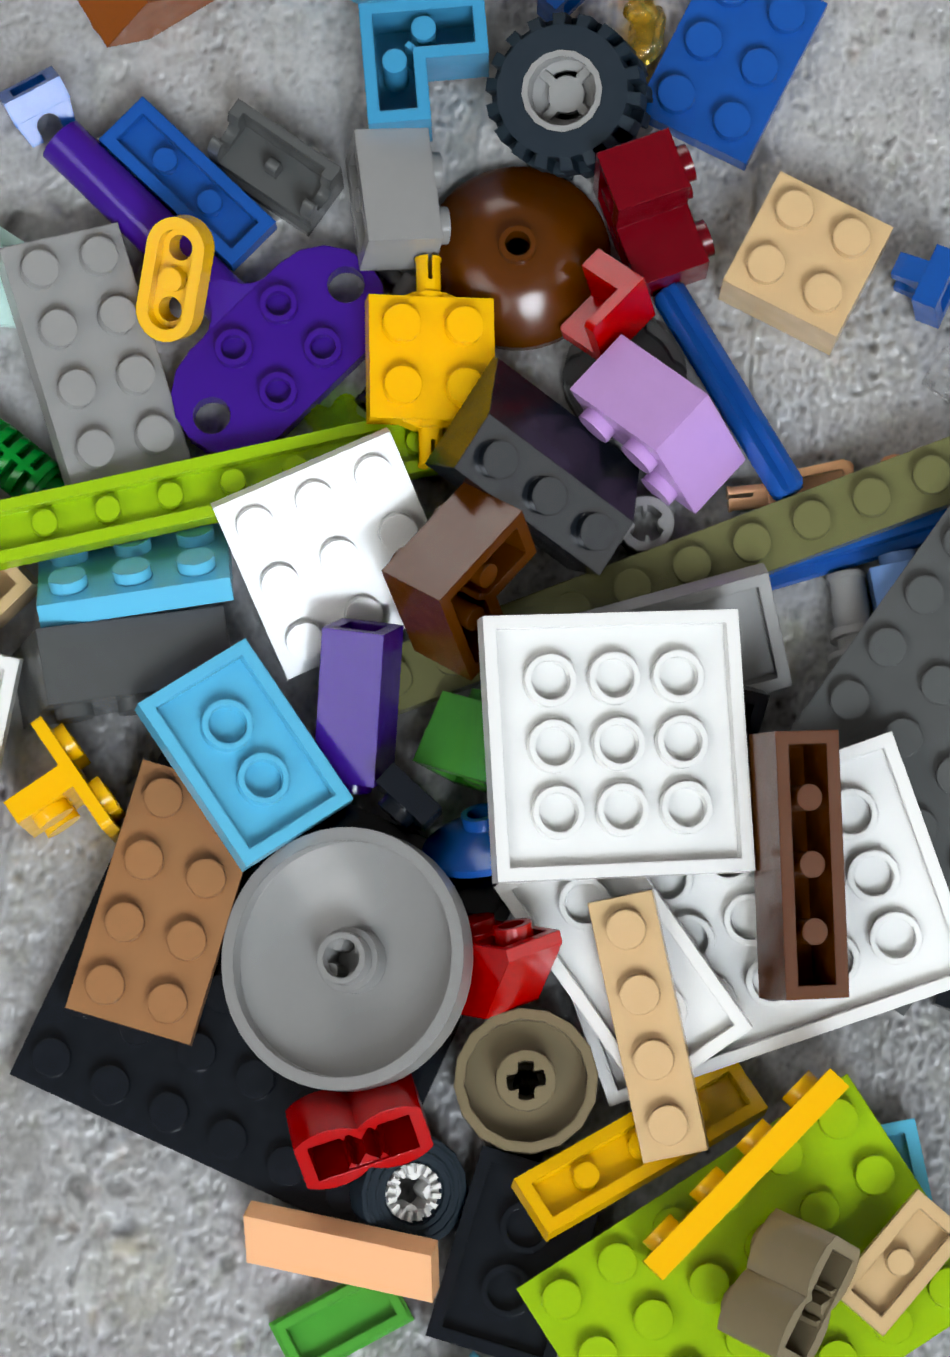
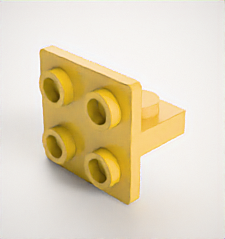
[3,716,126,843]

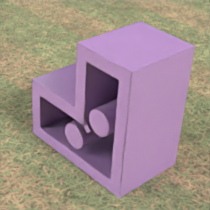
[570,334,746,514]

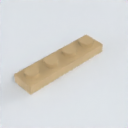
[587,889,709,1163]

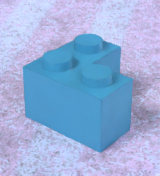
[358,0,489,142]

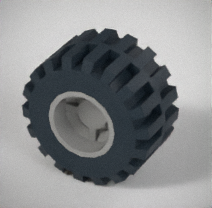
[485,12,653,180]

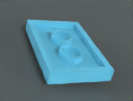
[36,523,234,628]
[134,638,354,872]

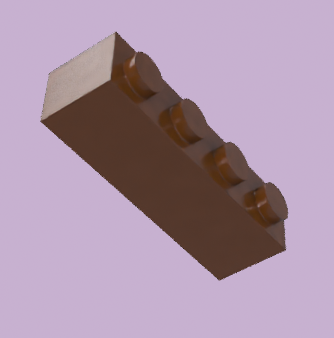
[749,730,849,1001]

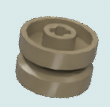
[454,1008,598,1155]

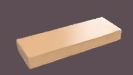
[243,1200,440,1303]

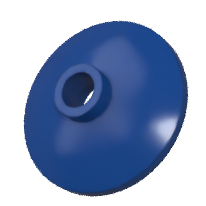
[422,803,492,879]

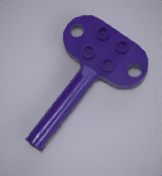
[43,121,384,454]

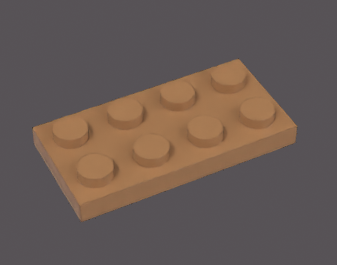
[65,759,246,1046]

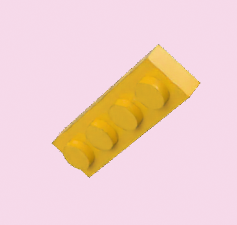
[511,1063,768,1242]
[642,1068,850,1280]

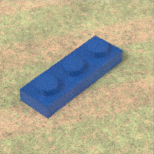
[99,96,277,272]

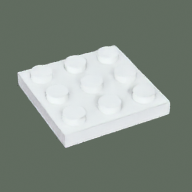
[210,427,427,680]

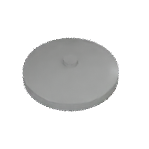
[221,827,473,1092]

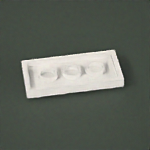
[494,877,753,1073]

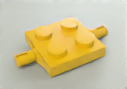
[365,254,495,470]

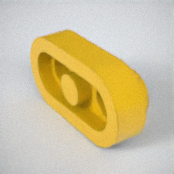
[136,215,215,342]

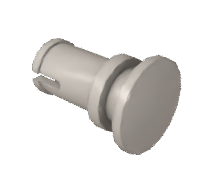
[825,569,871,669]

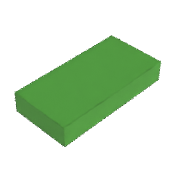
[269,1284,415,1357]

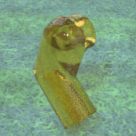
[623,0,666,67]

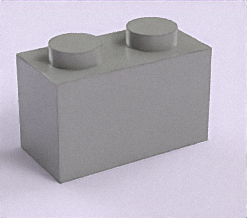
[345,128,451,271]

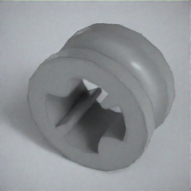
[621,496,675,555]

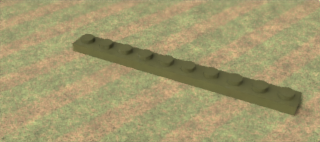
[398,436,950,715]

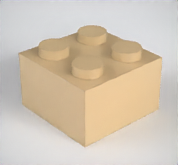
[718,171,894,355]

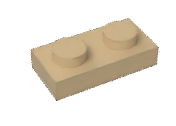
[841,1189,950,1336]

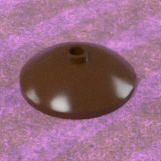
[438,166,611,351]

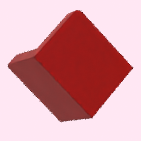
[560,248,656,360]

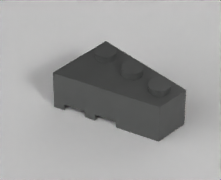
[11,606,230,729]

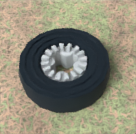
[349,1136,467,1241]

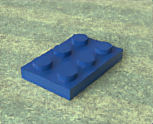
[646,0,828,171]

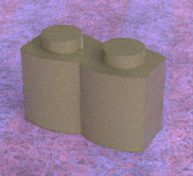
[717,1208,860,1357]

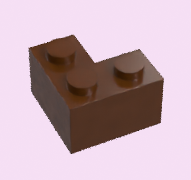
[381,482,537,681]

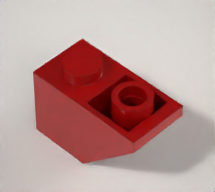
[461,912,562,1019]

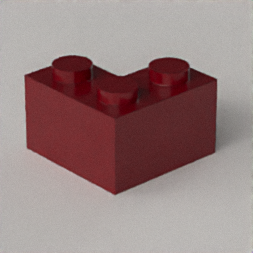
[593,128,715,298]

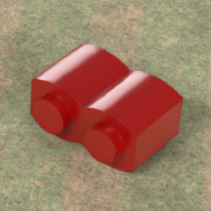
[285,1073,434,1190]

